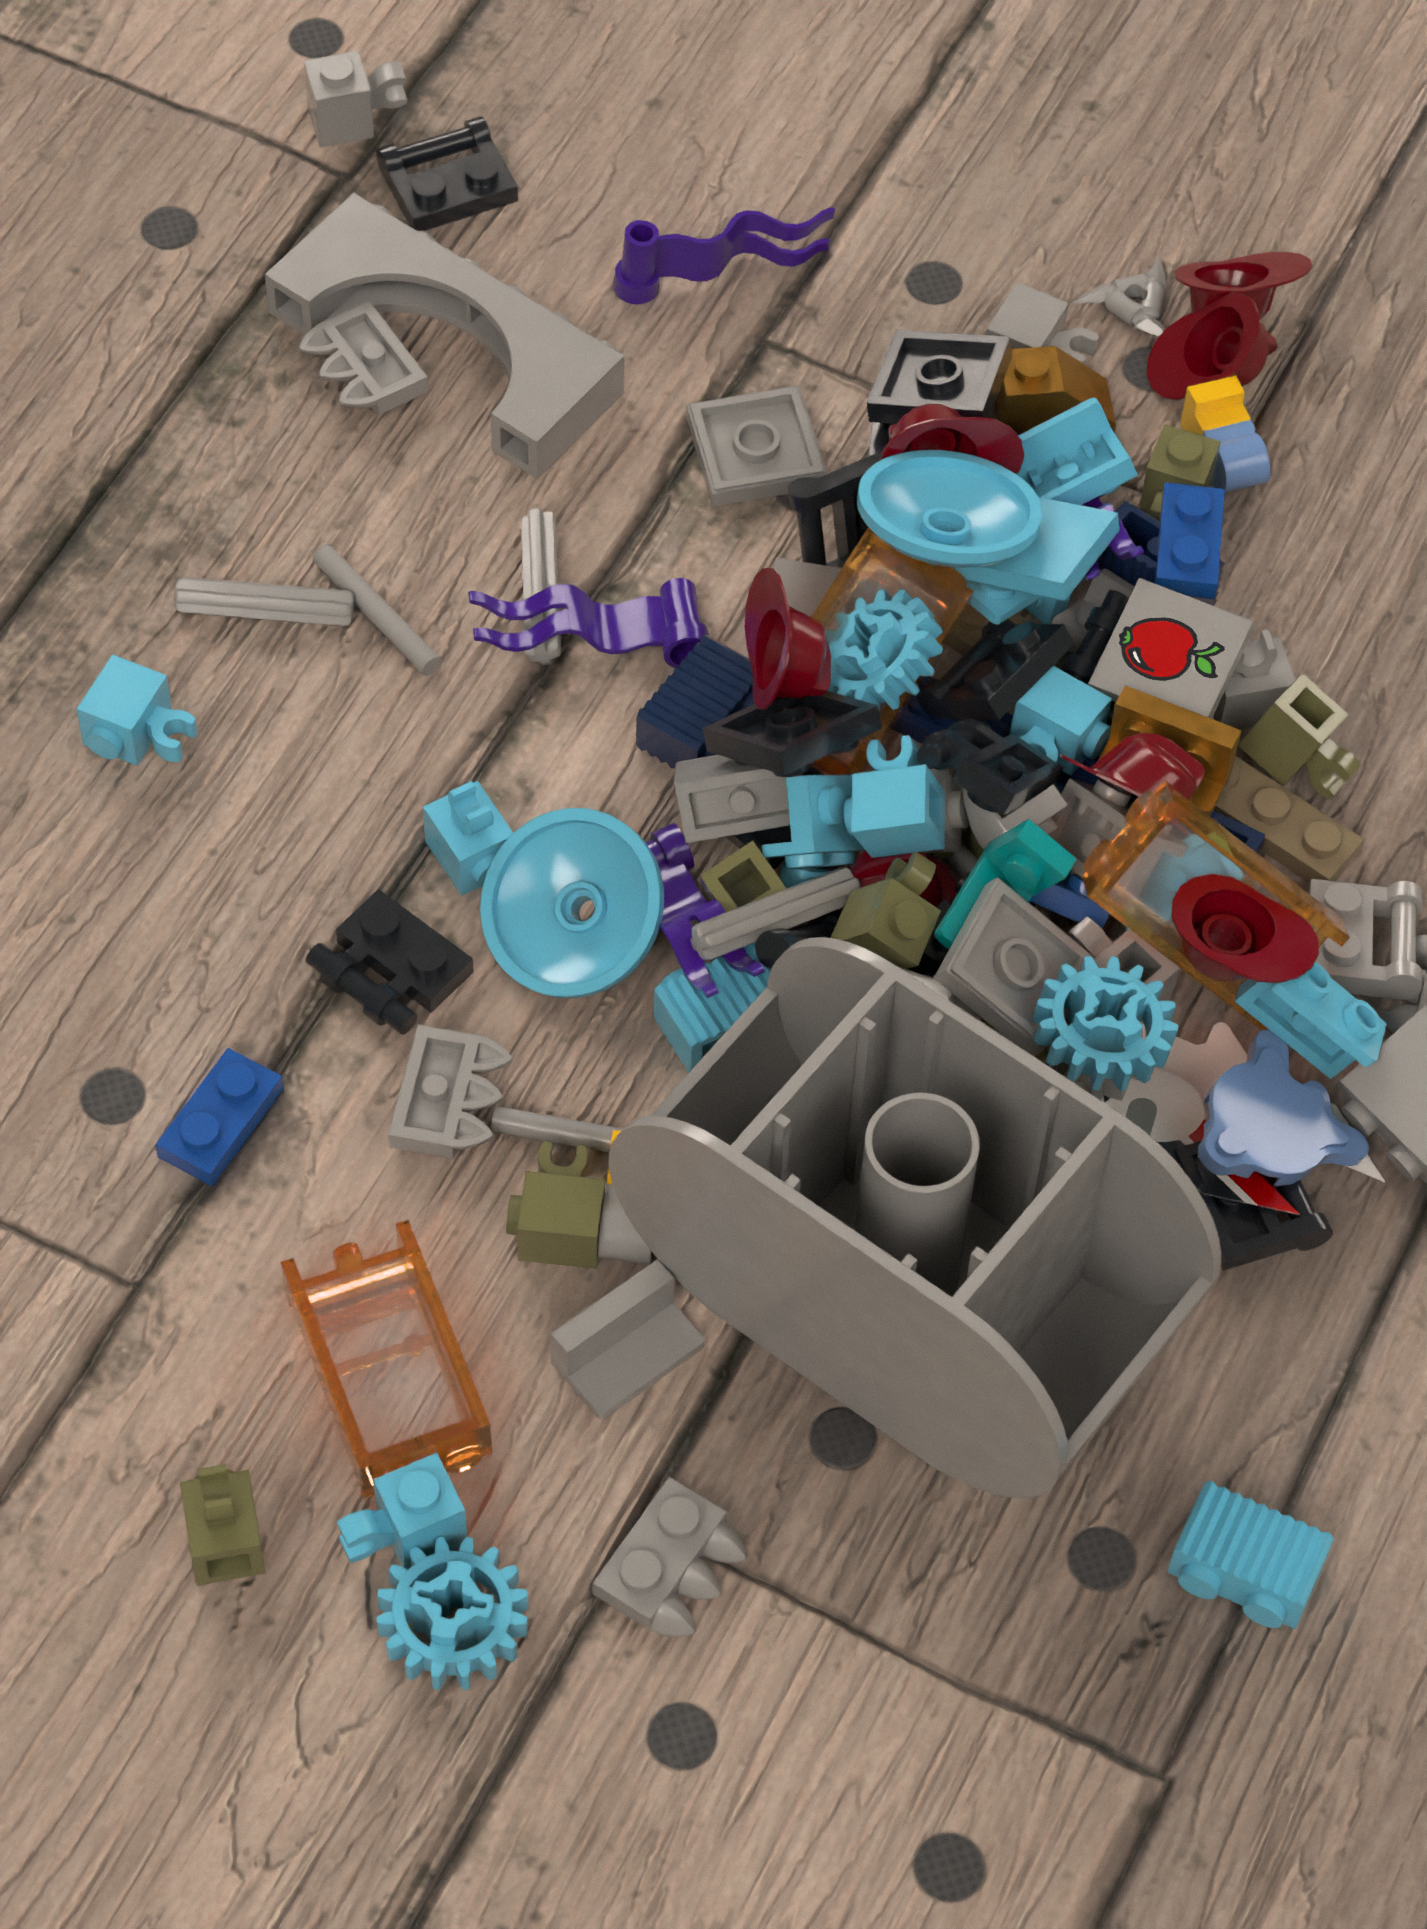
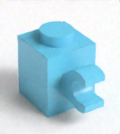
[77,654,198,766]
[1009,666,1112,776]
[844,735,945,858]
[423,781,513,896]
[337,1452,467,1570]

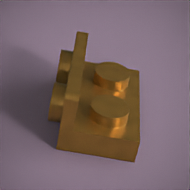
[1098,685,1241,818]

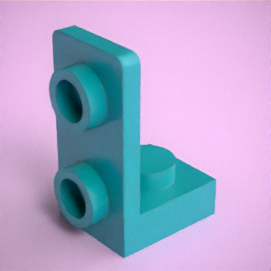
[934,819,1077,949]

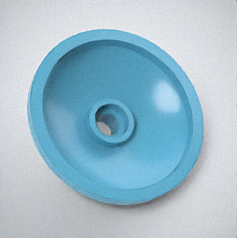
[857,450,1043,568]
[480,808,664,999]

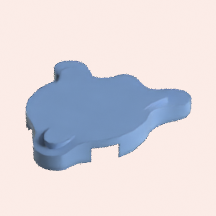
[1198,1030,1369,1186]

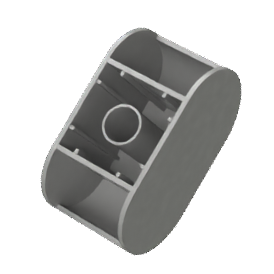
[608,937,1221,1498]

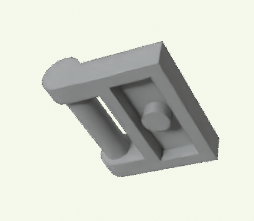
[1306,879,1423,1000]

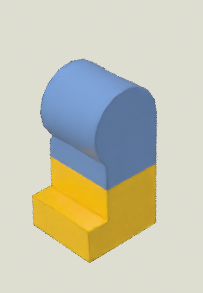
[1180,375,1270,493]

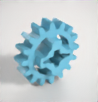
[825,589,943,710]
[1032,956,1178,1091]
[376,1537,529,1690]

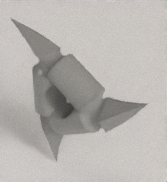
[1070,254,1167,336]

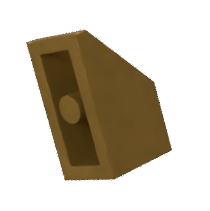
[994,346,1116,433]

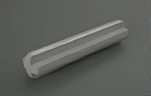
[521,508,561,665]
[174,577,354,626]
[690,867,861,960]

